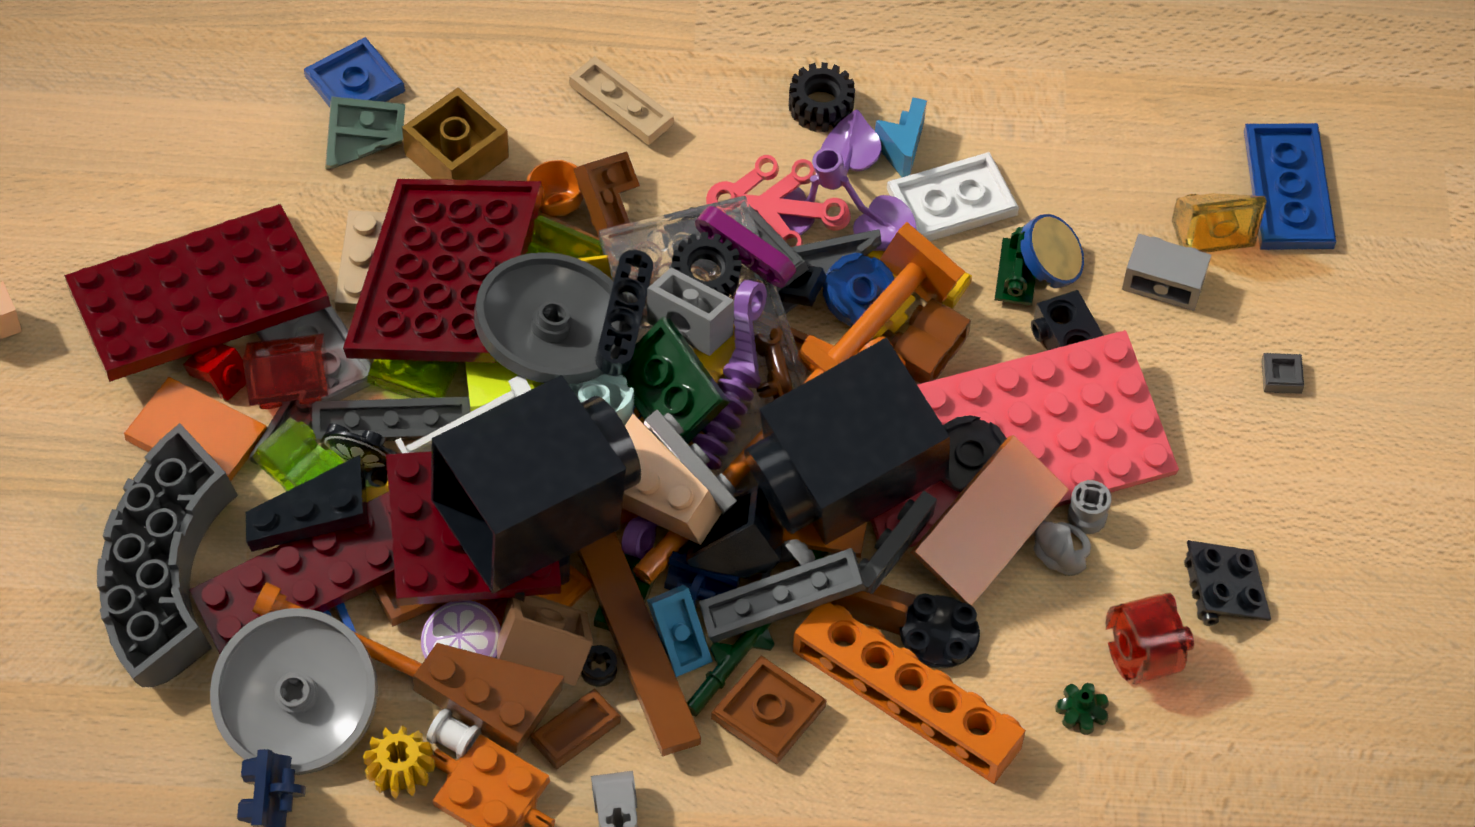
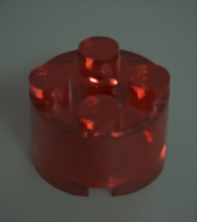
[1105,593,1194,685]

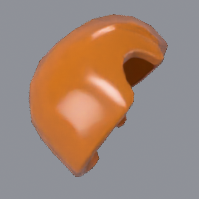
[527,160,584,217]

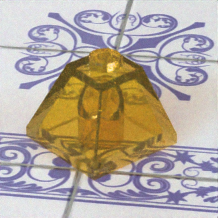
[1172,193,1267,253]

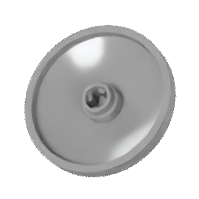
[210,608,378,775]

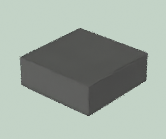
[1261,353,1304,394]

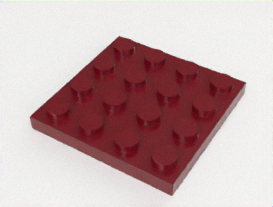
[386,451,561,606]

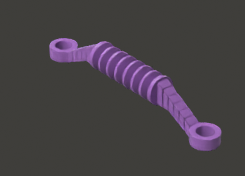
[622,280,767,559]

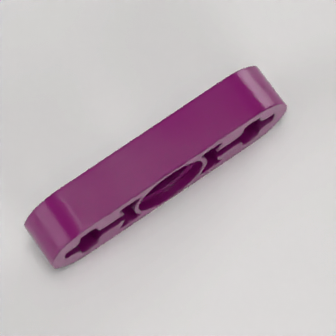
[695,206,796,288]

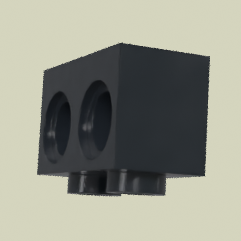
[1031,290,1104,350]

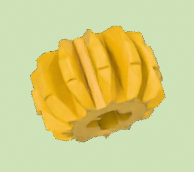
[363,725,435,799]

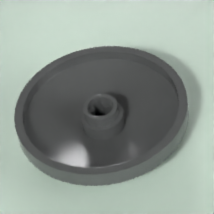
[474,253,631,385]

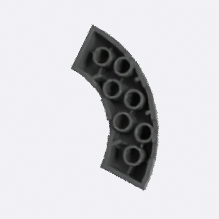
[97,423,238,687]

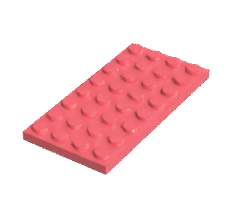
[870,330,1179,548]

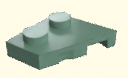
[325,96,405,169]

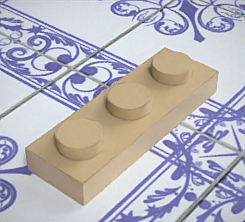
[569,56,674,145]
[334,210,386,312]

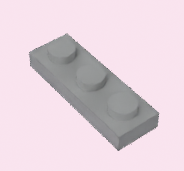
[644,410,737,515]

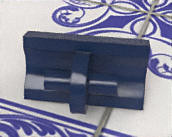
[664,547,741,609]
[237,749,306,827]

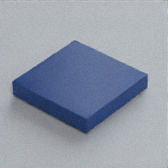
[304,37,405,107]

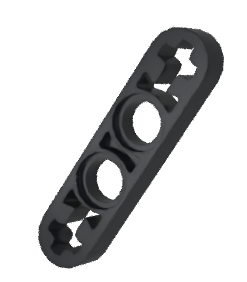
[595,249,653,376]

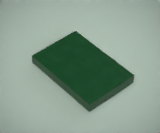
[622,316,730,444]

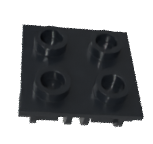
[1184,540,1271,626]

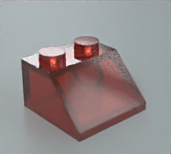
[243,333,329,409]

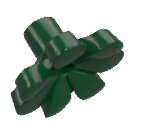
[1055,683,1109,735]

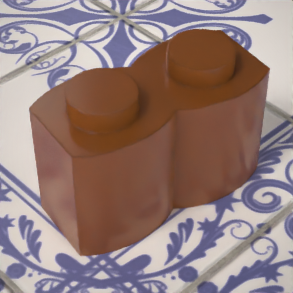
[891,298,971,384]

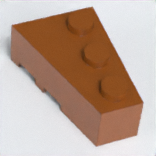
[413,643,564,756]

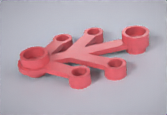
[706,155,851,246]

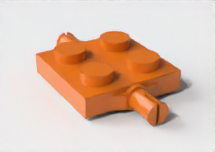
[431,734,556,827]

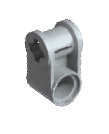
[591,770,638,827]

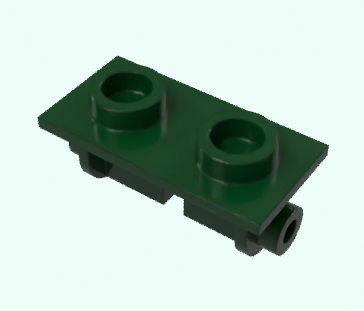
[994,227,1036,305]

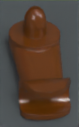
[754,327,792,400]

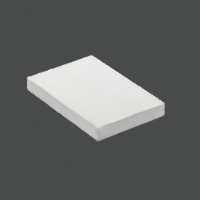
[887,152,1019,241]

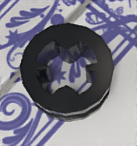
[581,645,617,687]

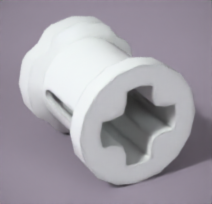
[426,708,481,759]

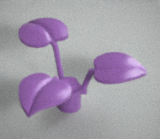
[757,109,917,251]

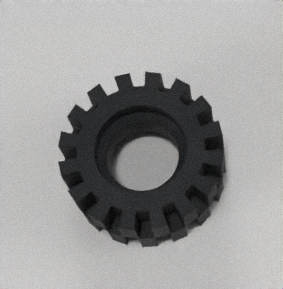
[788,62,855,132]
[671,232,742,297]

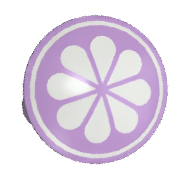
[421,600,501,659]

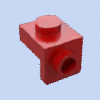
[183,344,252,401]

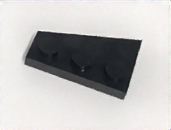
[246,455,368,552]

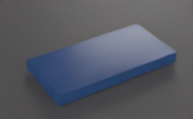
[1244,123,1336,250]

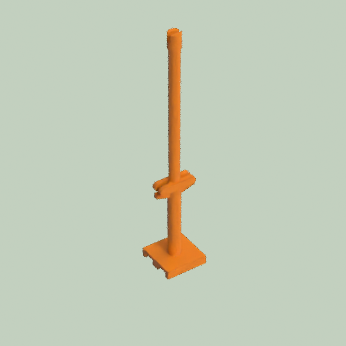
[633,222,965,585]

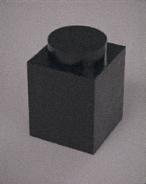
[744,337,950,545]
[431,375,641,594]

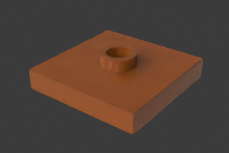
[711,655,827,764]

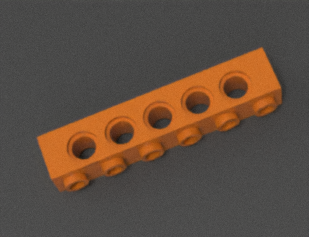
[793,602,1026,784]

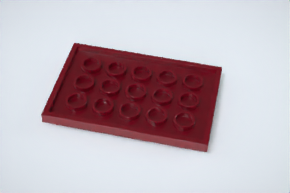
[343,179,544,363]
[64,204,331,382]

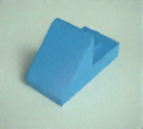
[875,97,927,177]
[647,585,713,677]

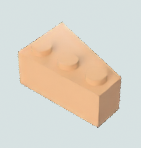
[622,414,722,545]

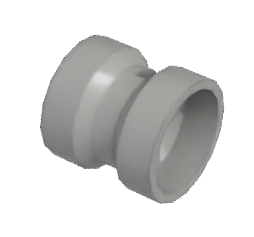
[1068,480,1111,534]

